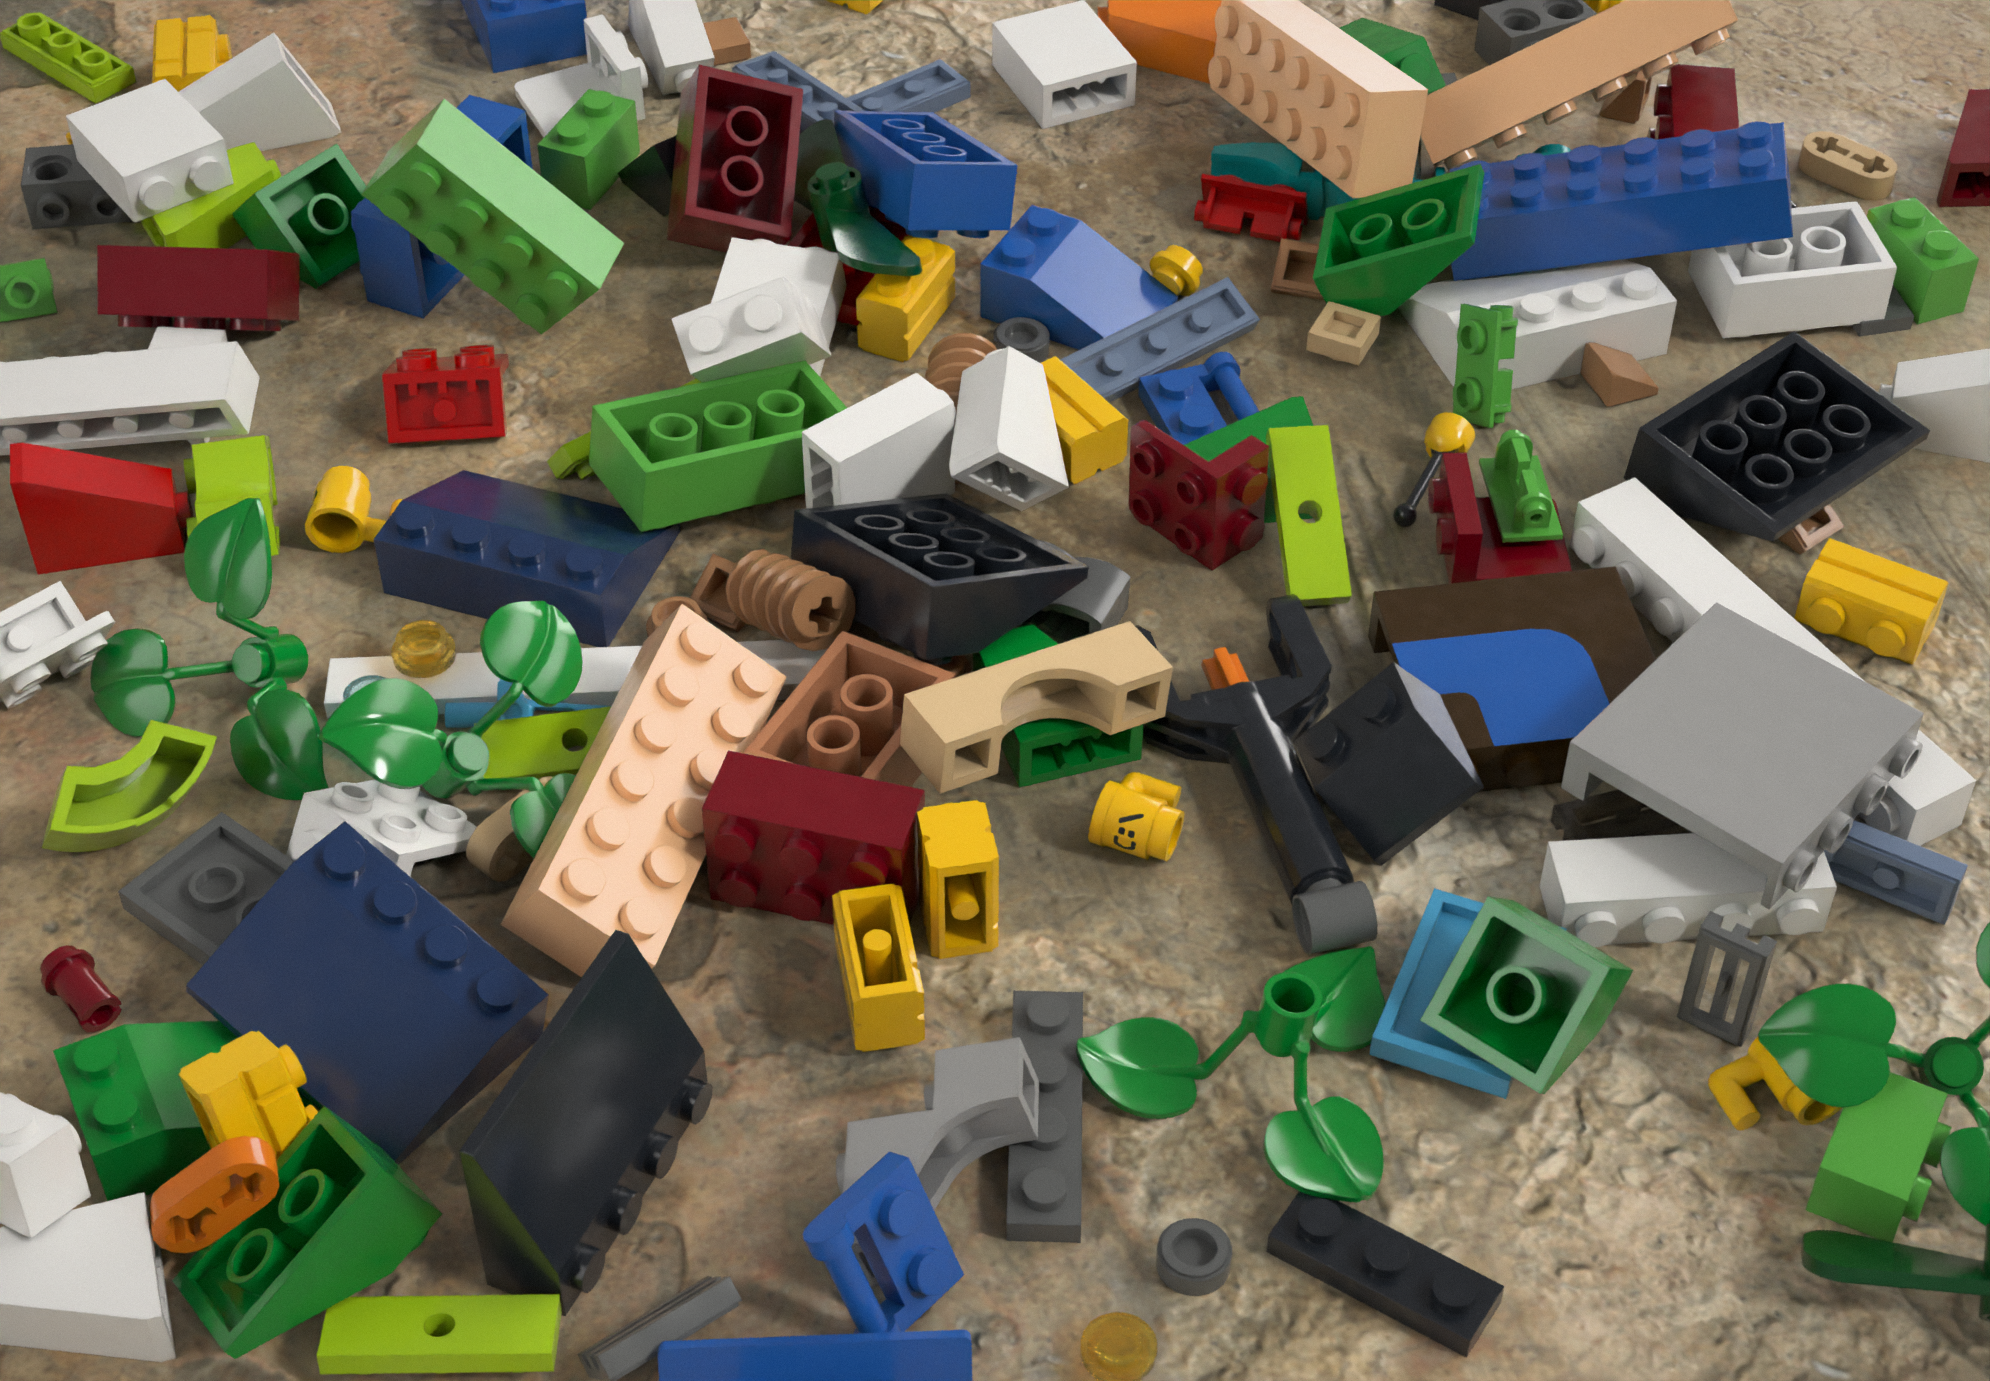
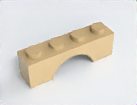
[900,621,1173,794]

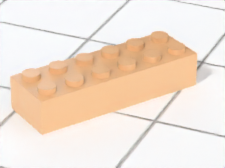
[1208,0,1428,198]
[1420,0,1738,172]
[500,604,787,977]

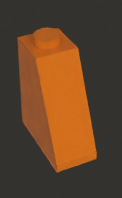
[1097,0,1222,84]

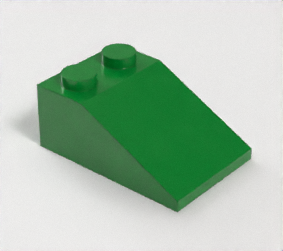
[1313,164,1484,316]
[53,1020,315,1201]
[172,1106,443,1359]

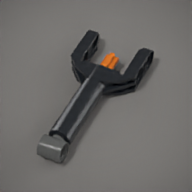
[1135,594,1378,955]

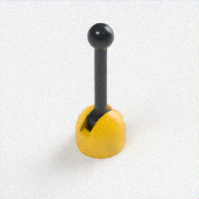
[1393,412,1475,527]

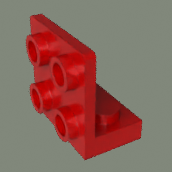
[382,345,509,443]

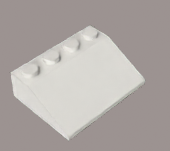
[1398,259,1677,390]

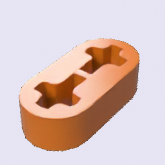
[149,1136,280,1253]

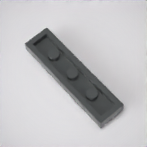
[1007,990,1083,1243]

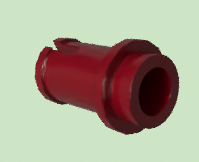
[40,945,122,1033]

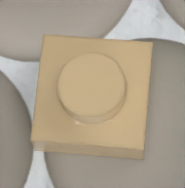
[1306,301,1381,366]

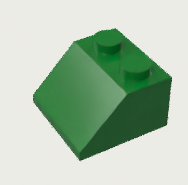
[232,143,366,289]
[1420,896,1634,1094]

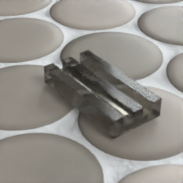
[1551,789,1693,841]

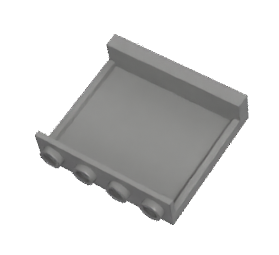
[1561,602,1924,909]

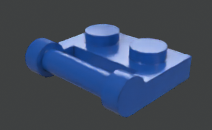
[1138,352,1259,445]
[803,1151,964,1334]

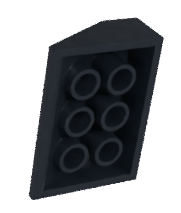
[1624,331,1930,542]
[791,493,1089,665]
[459,930,713,1316]

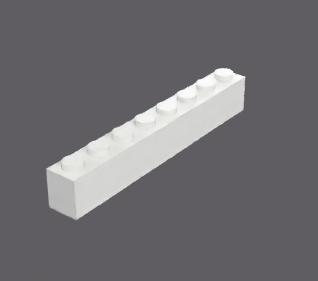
[1570,478,1976,846]

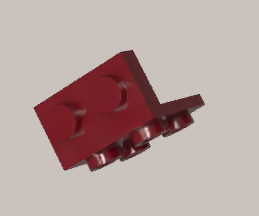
[1128,420,1269,571]
[1428,452,1572,584]

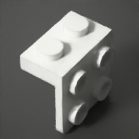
[515,14,648,138]
[0,581,115,709]
[286,780,477,876]

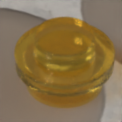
[391,620,456,678]
[1080,1312,1158,1381]

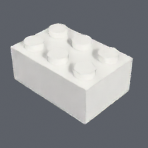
[1688,201,1897,338]

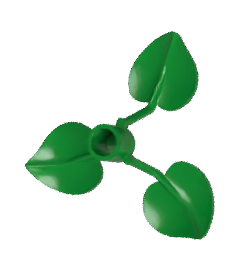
[90,498,329,800]
[319,601,583,858]
[1758,922,1990,1227]
[1076,946,1385,1203]

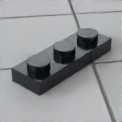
[1266,1191,1504,1358]

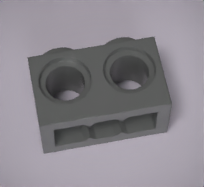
[1474,0,1597,65]
[21,144,133,229]

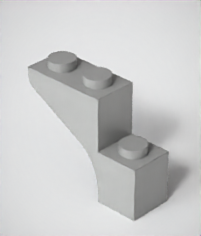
[836,1037,1039,1286]

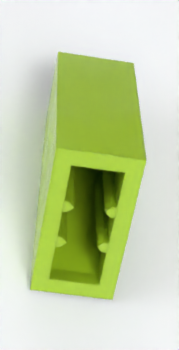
[140,142,282,248]

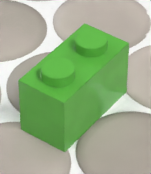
[537,89,640,210]
[1867,197,1979,325]
[1805,1072,1952,1242]

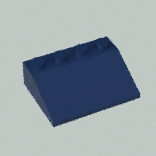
[374,470,681,647]
[186,821,549,1165]

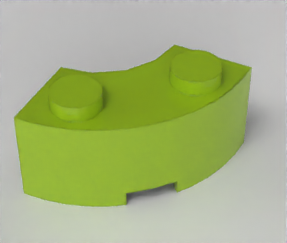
[183,435,280,556]
[41,720,217,852]

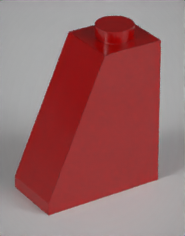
[10,442,194,575]

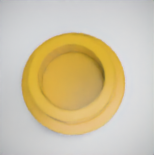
[1149,245,1203,296]

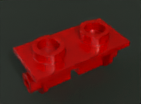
[1194,174,1308,242]

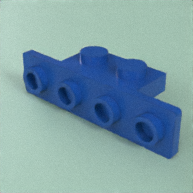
[658,1330,972,1381]

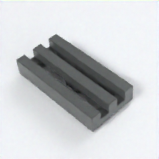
[1677,911,1777,1047]
[577,1276,742,1381]

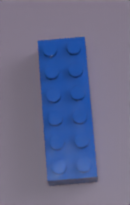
[1449,121,1793,281]

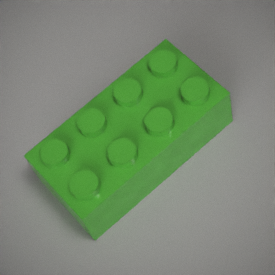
[362,99,624,335]
[589,360,847,532]

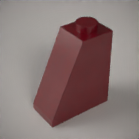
[1936,89,1990,207]

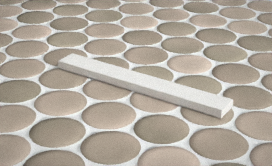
[324,640,827,719]

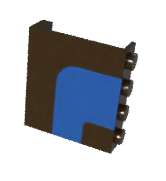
[1368,566,1656,792]

